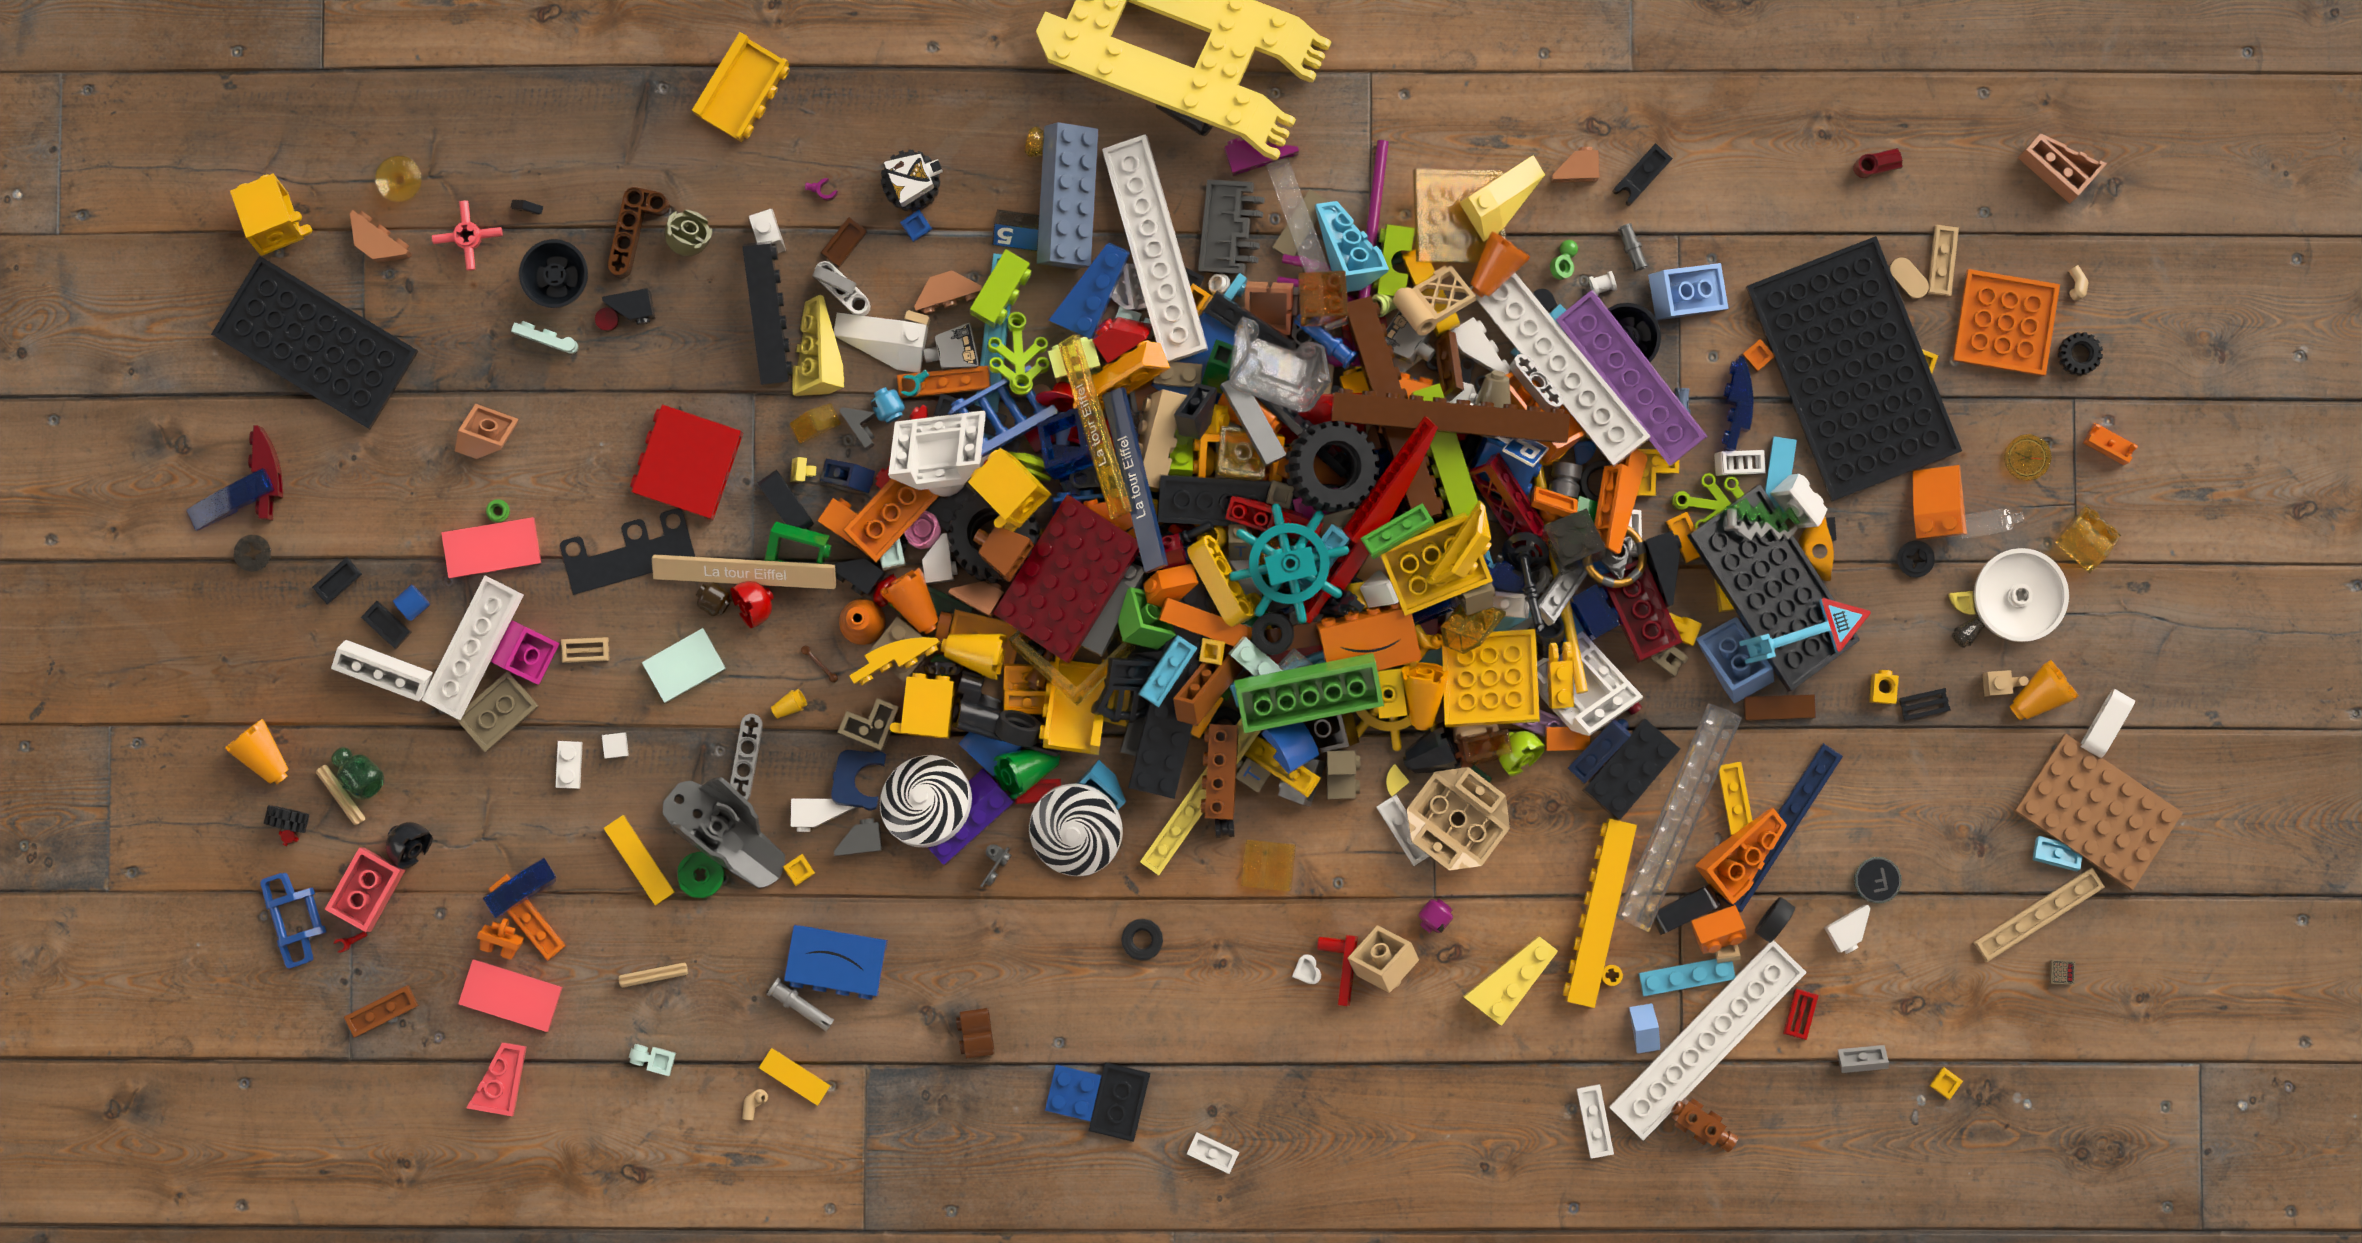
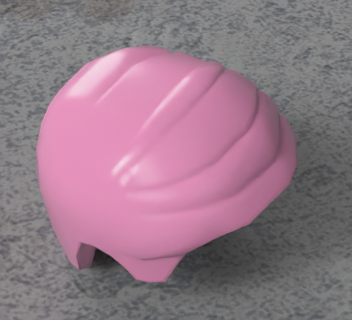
[904,511,941,549]

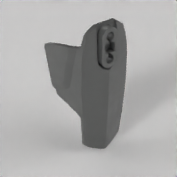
[662,777,785,889]

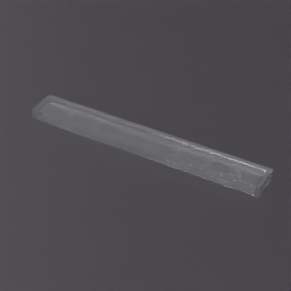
[1266,157,1348,331]

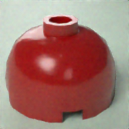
[730,581,774,628]

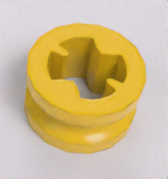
[1602,965,1623,986]

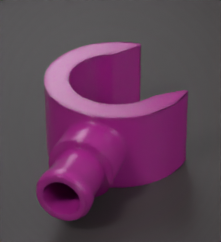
[805,178,838,201]

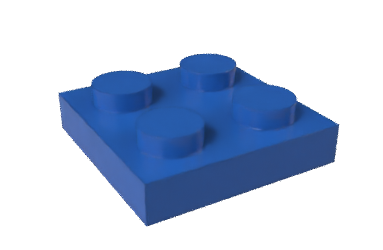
[1045,1064,1102,1121]

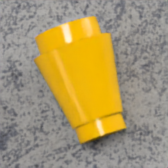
[771,689,807,719]

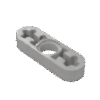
[1510,354,1563,412]

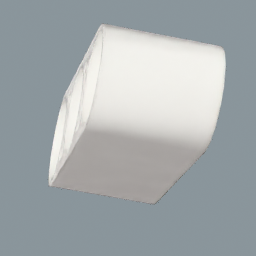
[815,261,871,316]
[2080,689,2135,758]

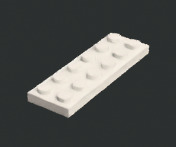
[422,576,524,720]

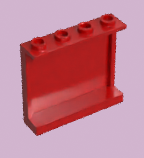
[630,404,744,521]

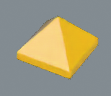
[1199,638,1225,665]

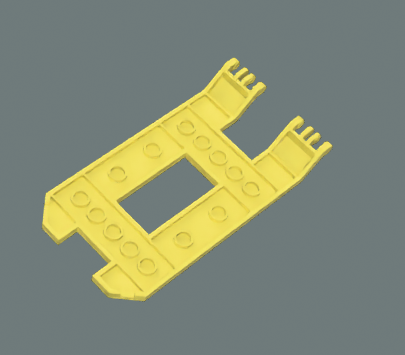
[1036,0,1331,160]

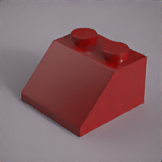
[1092,317,1152,363]

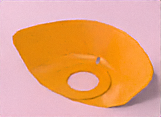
[1798,516,1834,581]

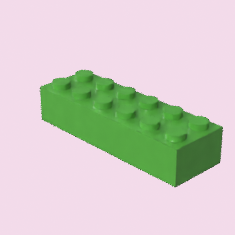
[1234,653,1384,733]

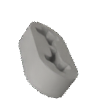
[812,265,857,295]

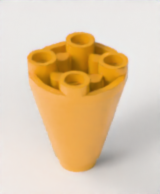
[2010,660,2079,721]

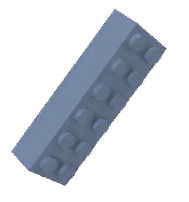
[1037,122,1098,269]

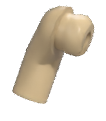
[2069,265,2088,300]

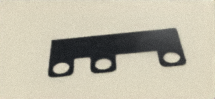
[560,508,695,595]

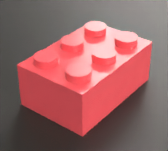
[325,847,405,932]

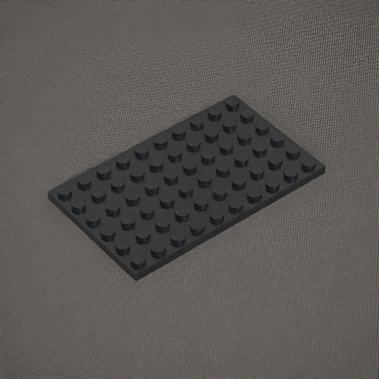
[1746,236,1962,502]

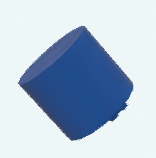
[393,584,430,621]

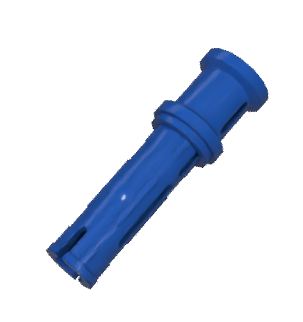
[1294,311,1358,369]

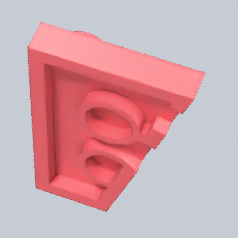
[467,1042,527,1116]

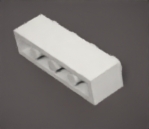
[331,640,433,701]

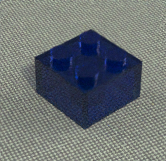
[1570,584,1620,641]

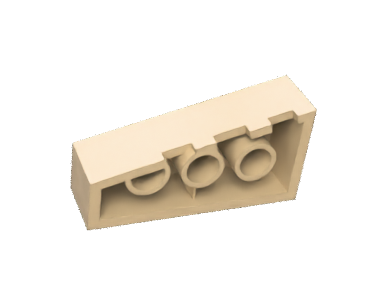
[1138,389,1187,492]

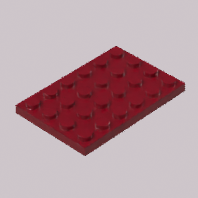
[993,494,1139,663]

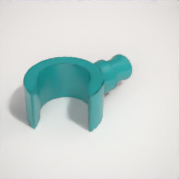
[901,370,929,397]

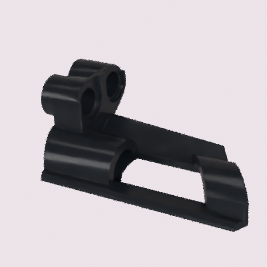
[952,666,1062,757]

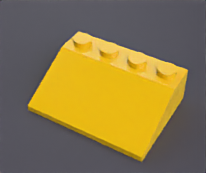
[1381,512,1493,616]

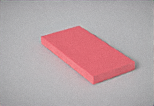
[441,517,542,579]
[458,959,563,1032]

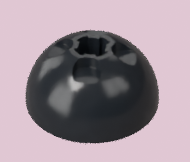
[519,239,588,308]
[1608,303,1661,362]

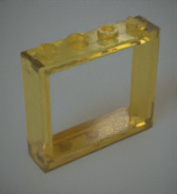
[1009,628,1137,705]

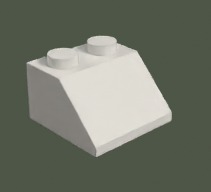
[1770,474,1827,528]

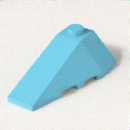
[1315,201,1389,293]

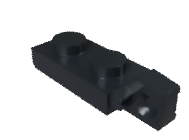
[1319,590,1365,615]

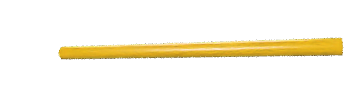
[1533,466,1588,694]

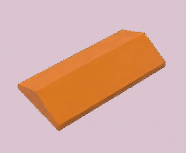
[843,478,939,562]

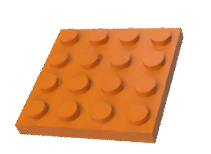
[1952,269,2060,376]

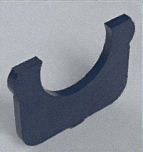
[831,750,886,811]

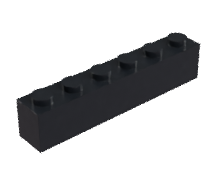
[742,241,793,385]

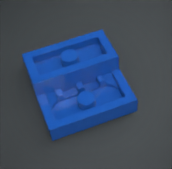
[1262,722,1319,774]
[958,732,1023,777]

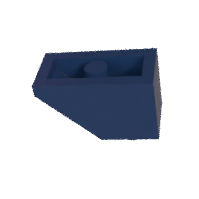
[820,458,875,493]

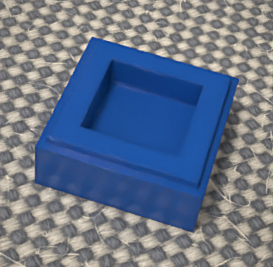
[900,210,932,242]

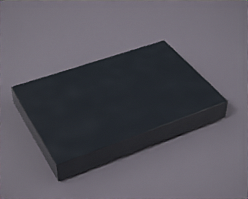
[1089,1062,1150,1142]

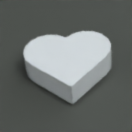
[1292,954,1321,984]

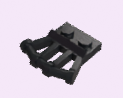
[1091,657,1156,723]

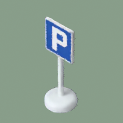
[1470,402,1549,467]

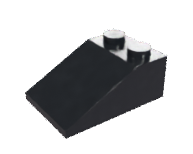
[1644,531,1682,608]

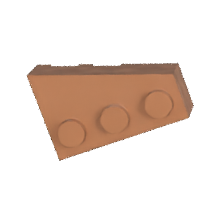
[2018,133,2107,204]

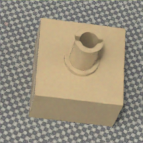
[1348,925,1419,993]

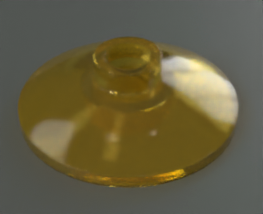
[375,156,422,202]

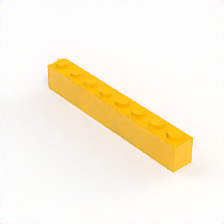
[1562,818,1637,1008]

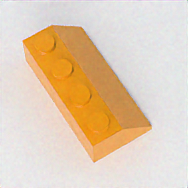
[1073,340,1170,411]

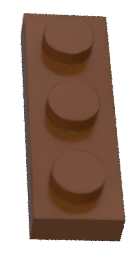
[344,985,419,1038]

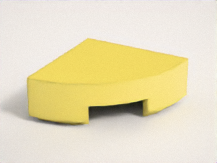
[1948,591,1975,615]
[1386,764,1409,797]

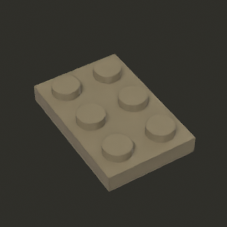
[456,671,539,752]

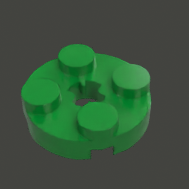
[677,852,725,898]

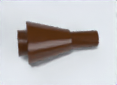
[1024,649,1054,692]

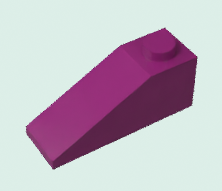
[1224,138,1299,176]

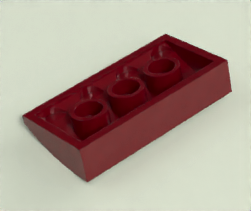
[1602,560,1683,663]

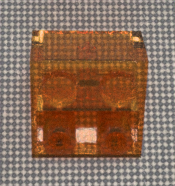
[1298,271,1348,327]

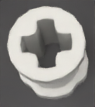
[1589,271,1617,296]

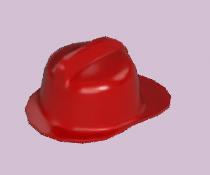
[1035,381,1086,414]

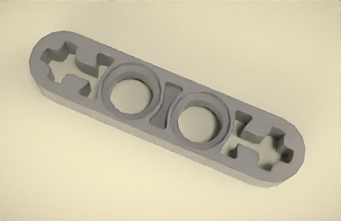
[730,714,763,801]

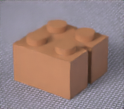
[1245,281,1294,335]

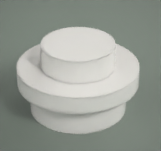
[1208,274,1230,295]

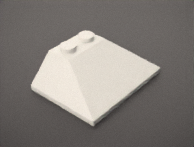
[888,411,986,490]
[1537,631,1643,736]

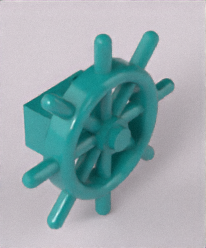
[1229,503,1349,624]

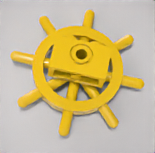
[1356,646,1438,751]

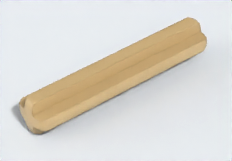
[316,765,365,825]
[619,963,688,988]

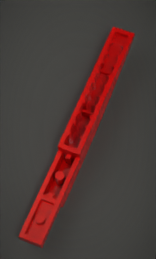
[1294,416,1438,624]

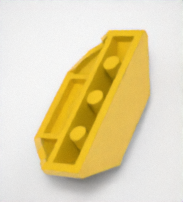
[1426,501,1491,585]

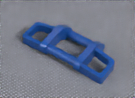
[260,873,327,968]

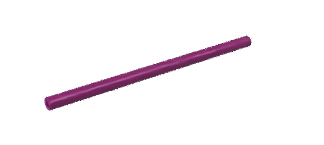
[1350,140,1389,367]

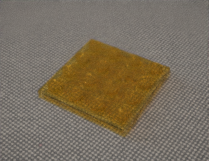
[1413,169,1506,263]

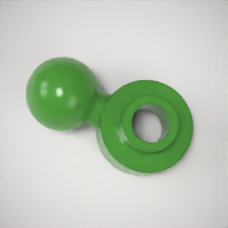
[1550,240,1578,280]

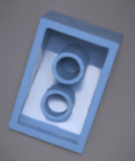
[1696,617,1774,704]

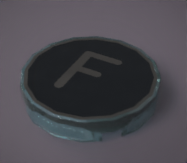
[1854,857,1901,903]

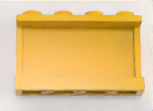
[692,32,790,142]
[1039,656,1109,755]

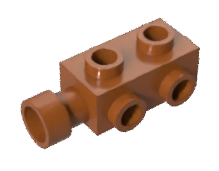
[1671,1098,1738,1152]

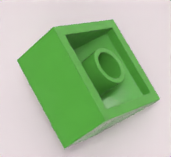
[1118,587,1176,649]

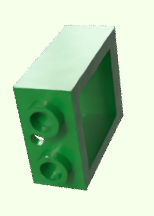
[765,522,832,564]

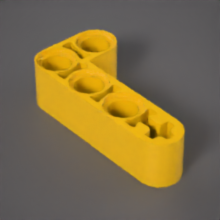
[1401,246,1460,337]
[1187,535,1262,627]

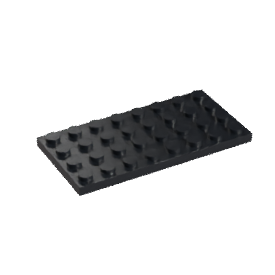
[211,256,418,429]
[1687,484,1860,692]

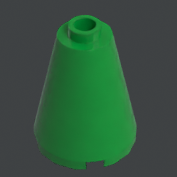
[994,749,1060,799]

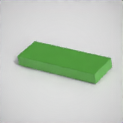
[1361,503,1435,559]

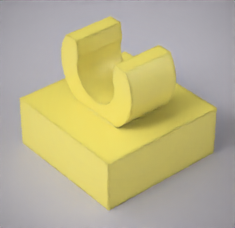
[790,457,816,483]

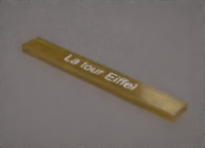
[1058,335,1132,519]

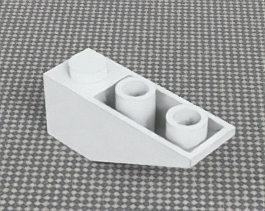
[1452,317,1511,375]

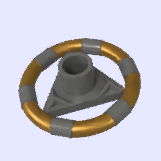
[1581,526,1647,588]

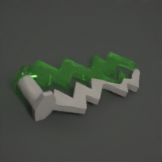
[1724,498,1800,541]

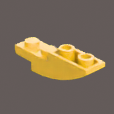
[849,637,941,686]

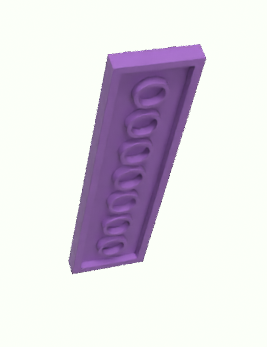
[1555,290,1708,466]

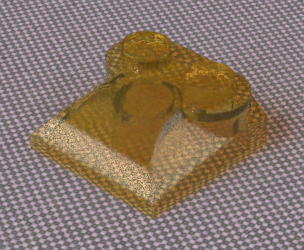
[1215,426,1265,480]

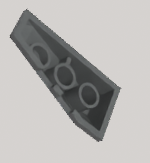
[1081,563,1148,657]

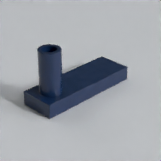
[1568,719,1632,784]

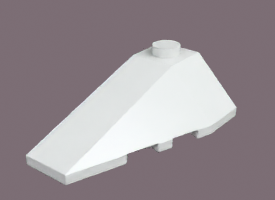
[834,313,928,373]

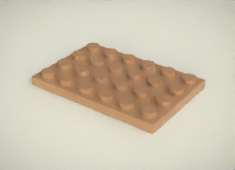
[2014,734,2183,890]

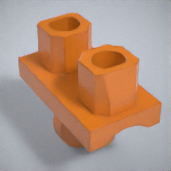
[477,918,525,959]

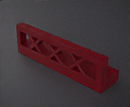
[1469,453,1547,547]

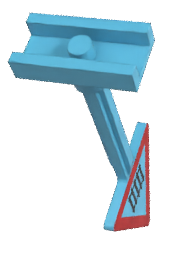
[1739,598,1871,664]

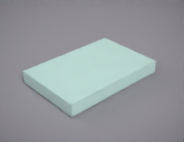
[642,628,726,703]

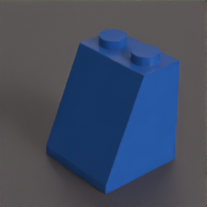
[1470,437,1542,496]

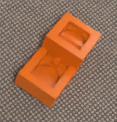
[1545,726,1590,751]

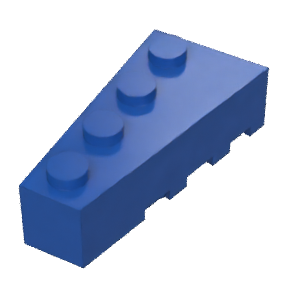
[1049,243,1131,339]

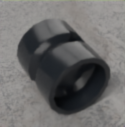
[1534,617,1564,658]

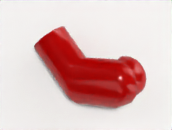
[873,573,897,607]

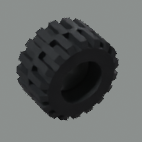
[881,149,940,211]

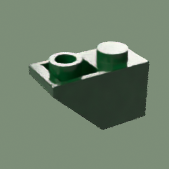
[1201,339,1239,395]

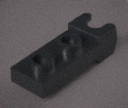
[1612,143,1673,206]

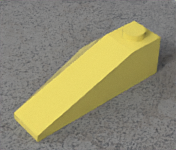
[1459,156,1545,242]
[792,295,844,396]

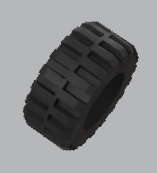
[1285,421,1379,513]
[948,493,1040,583]

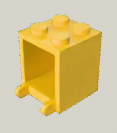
[230,173,312,256]
[968,448,1051,532]
[890,673,956,739]

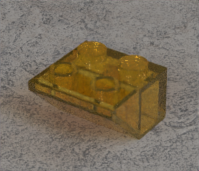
[2055,505,2121,573]
[1441,604,1506,654]

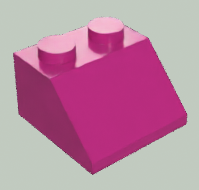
[491,620,560,685]

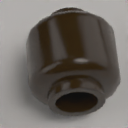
[696,582,732,616]

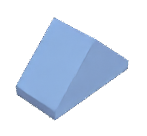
[1629,1003,1660,1054]

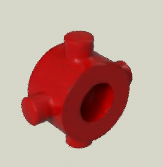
[279,830,299,846]

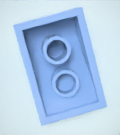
[1648,263,1728,320]

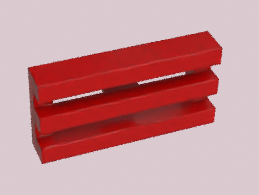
[1783,988,1819,1040]

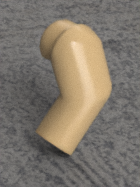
[742,1089,768,1120]

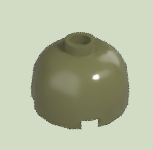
[664,210,712,256]

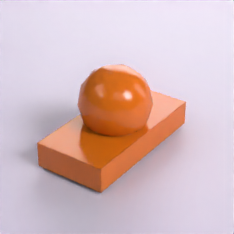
[1531,486,1578,522]

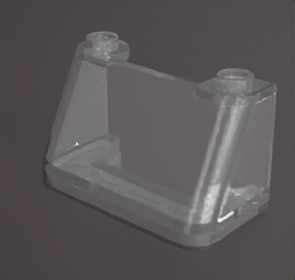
[1229,317,1331,412]

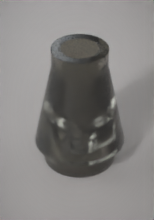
[1952,615,1985,648]

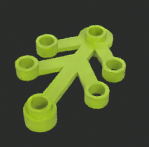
[987,312,1050,395]
[1672,473,1744,529]

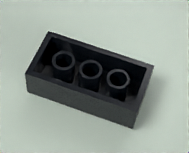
[1582,719,1680,820]

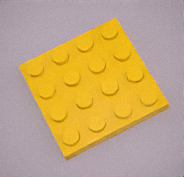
[1442,629,1540,727]

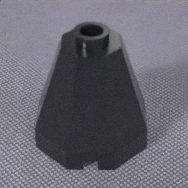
[1403,721,1463,774]

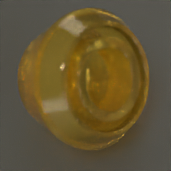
[1025,126,1044,157]

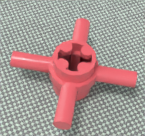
[432,201,503,271]

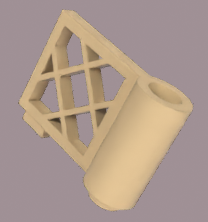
[1393,266,1477,336]

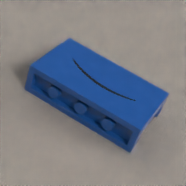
[784,925,888,1000]

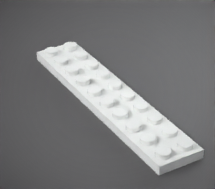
[1102,134,1208,362]
[1470,273,1651,467]
[1609,940,1807,1141]

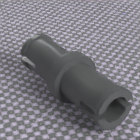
[1618,223,1648,272]

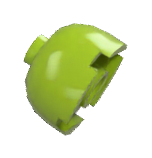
[1498,731,1545,776]

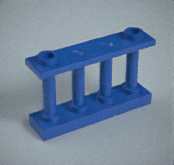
[947,365,1058,458]

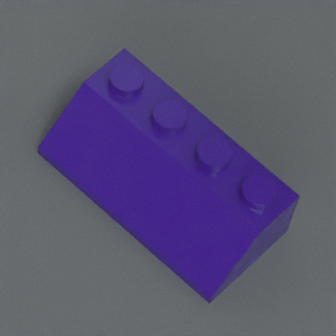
[928,768,1014,865]

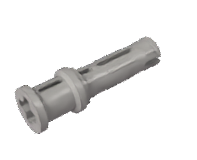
[766,978,834,1032]

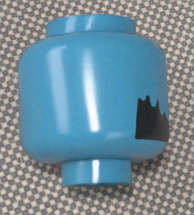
[870,387,905,424]

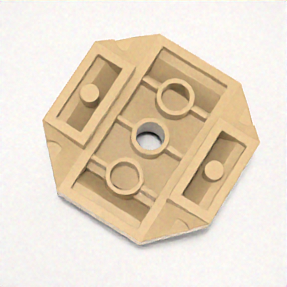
[1406,767,1510,870]

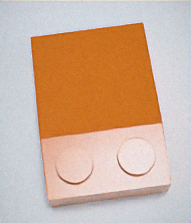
[1913,465,1967,540]

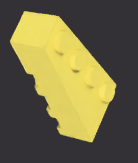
[1462,936,1558,1026]

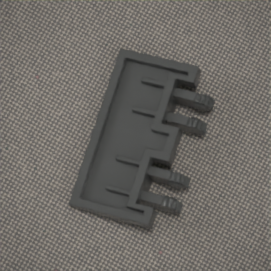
[1198,180,1265,275]

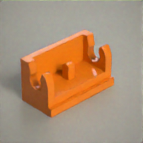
[2083,423,2138,465]

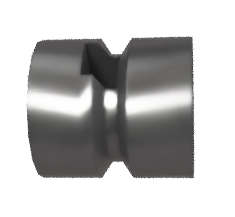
[1549,462,1583,499]

